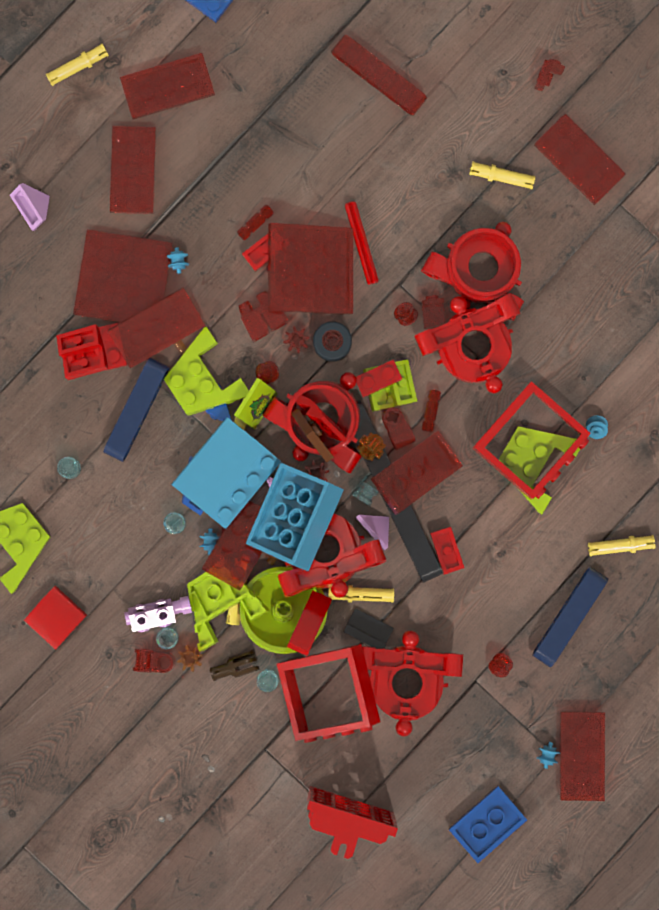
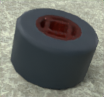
[313,321,352,362]

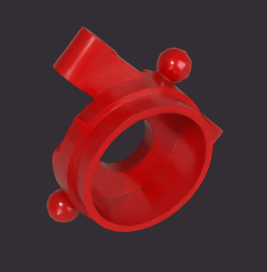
[421,222,524,321]
[414,293,521,394]
[263,372,363,474]
[277,514,387,598]
[362,630,464,737]

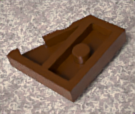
[291,409,334,462]

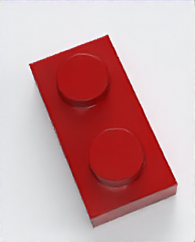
[242,228,289,272]
[98,323,128,370]
[356,359,403,398]
[430,527,465,575]

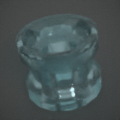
[57,457,81,479]
[352,480,379,506]
[163,512,186,534]
[156,627,179,650]
[257,669,279,692]

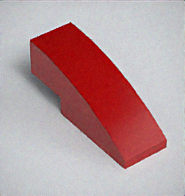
[287,590,332,656]

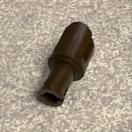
[210,649,260,681]

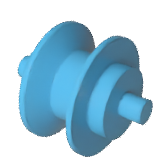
[167,247,189,274]
[586,415,608,439]
[199,529,221,555]
[537,742,560,769]

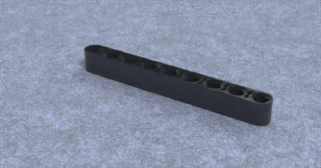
[355,399,443,583]

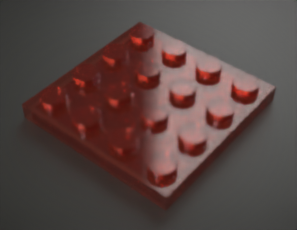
[268,223,353,315]
[73,229,173,329]

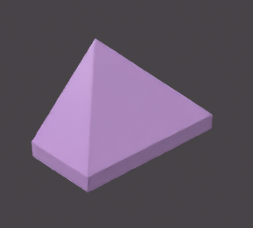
[10,183,50,231]
[356,515,389,550]

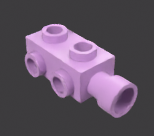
[124,596,192,632]

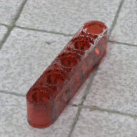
[331,34,427,116]

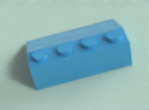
[171,417,281,529]
[245,463,344,571]

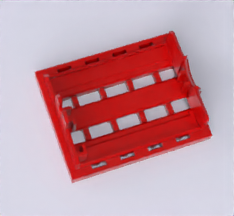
[307,786,398,859]

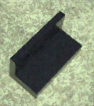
[343,608,394,649]

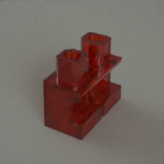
[238,291,289,343]

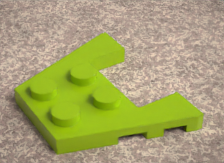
[164,327,249,416]
[498,426,580,515]
[0,503,51,594]
[187,563,270,652]

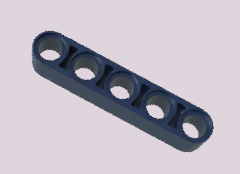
[103,358,170,462]
[532,566,609,668]

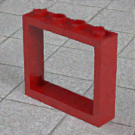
[472,381,591,500]
[277,644,381,743]

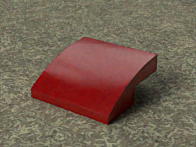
[56,324,108,380]
[296,395,347,442]
[24,586,87,650]

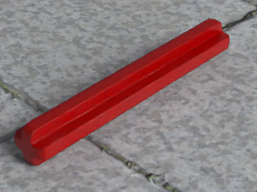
[345,201,379,285]

